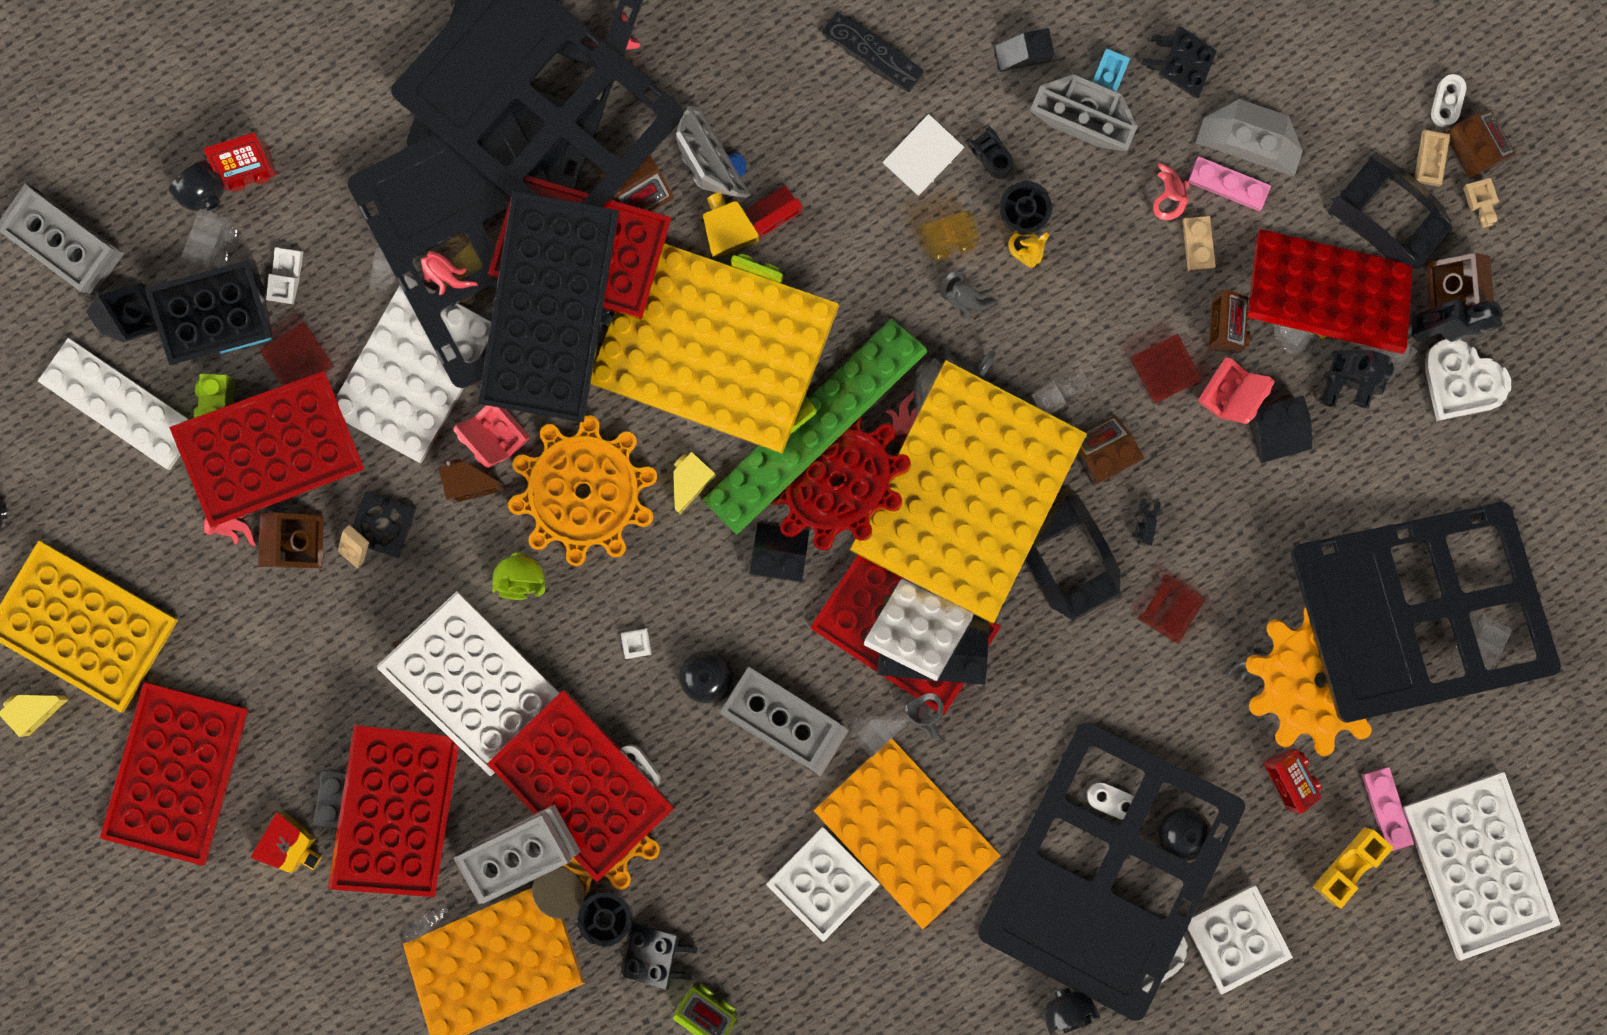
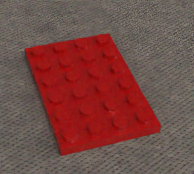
[488,176,671,319]
[1247,229,1413,354]
[169,371,365,528]
[810,555,1001,716]
[99,682,249,866]
[487,689,676,882]
[328,724,459,897]

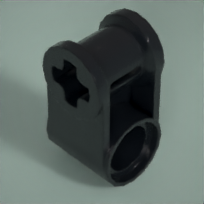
[967,126,1013,179]

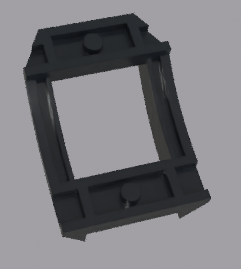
[1328,152,1453,269]
[1025,494,1121,621]

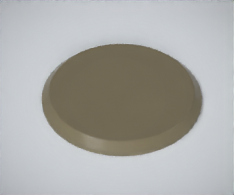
[532,867,584,919]

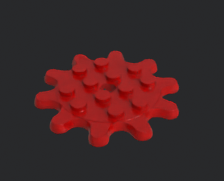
[770,416,911,551]

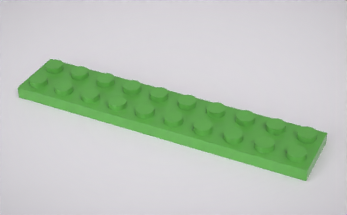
[702,319,928,535]

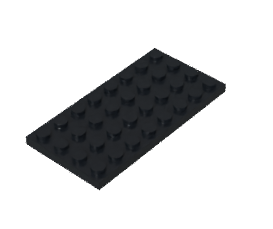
[478,191,620,422]

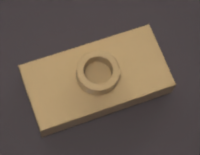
[1414,130,1451,187]
[338,525,369,568]

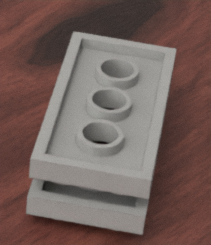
[0,183,124,296]
[719,667,849,777]
[453,804,581,904]

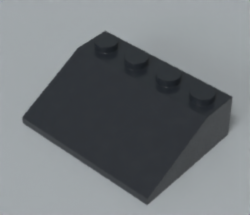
[145,260,273,365]
[876,595,989,685]

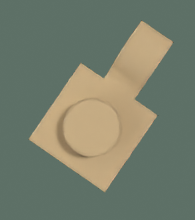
[1463,178,1499,228]

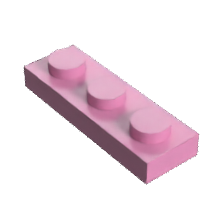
[1188,157,1271,212]
[1361,767,1414,851]

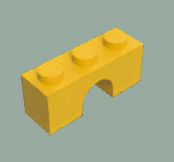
[1312,827,1394,909]

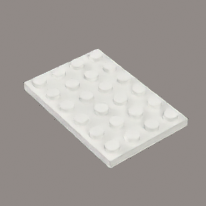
[336,275,491,463]
[377,591,560,776]
[1402,772,1560,961]

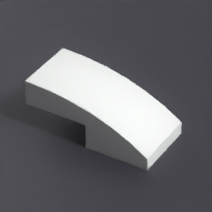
[266,247,304,304]

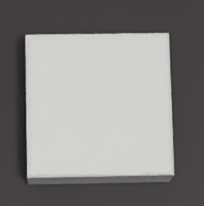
[621,628,652,659]

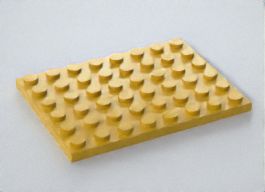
[591,244,839,454]
[850,360,1087,623]

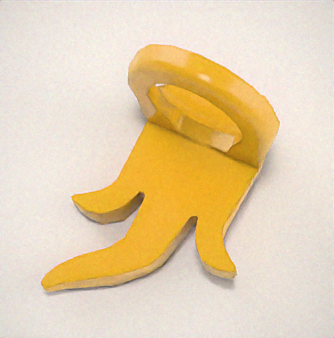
[1008,232,1049,268]

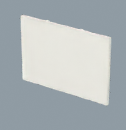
[882,114,965,196]

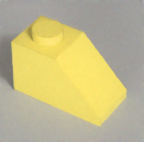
[674,452,716,514]
[0,694,69,737]

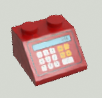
[204,132,277,192]
[1263,748,1322,814]

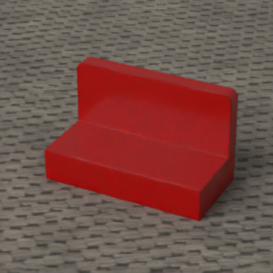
[744,186,803,239]

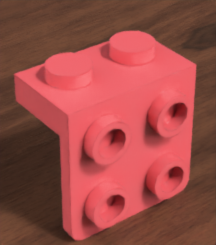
[1197,357,1275,424]
[453,405,531,467]

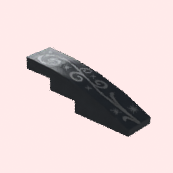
[822,12,924,93]

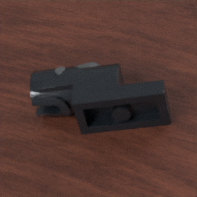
[1411,298,1503,342]

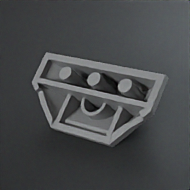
[1030,74,1138,152]
[1195,99,1303,176]
[676,105,750,198]

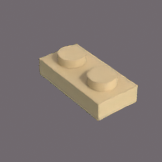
[1182,216,1216,272]

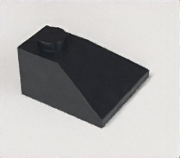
[86,283,158,343]

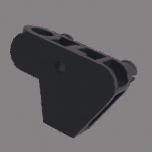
[1320,350,1394,409]

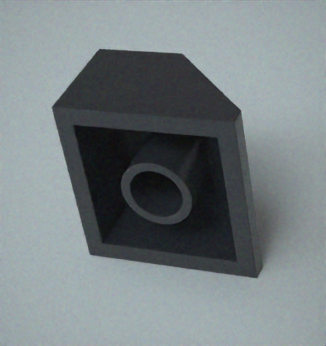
[1249,395,1312,463]
[749,523,810,583]

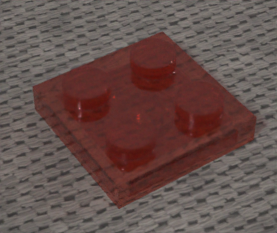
[260,322,335,386]
[1130,334,1202,405]

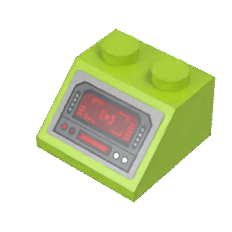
[673,983,738,1035]

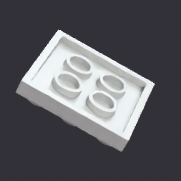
[864,579,973,681]
[766,826,880,942]
[1187,884,1293,995]

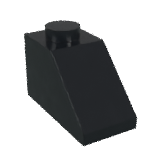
[995,28,1054,72]

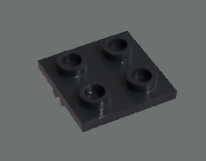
[1141,26,1217,98]
[622,923,698,990]

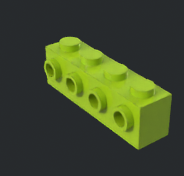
[194,374,235,418]

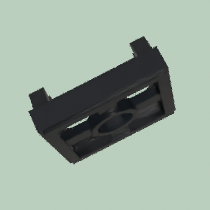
[353,491,417,558]

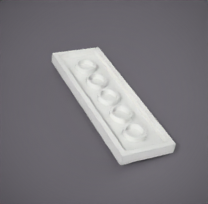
[38,338,189,470]

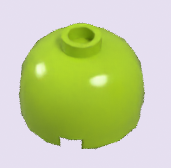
[492,553,546,600]

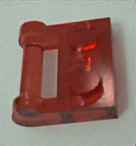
[1137,574,1205,644]

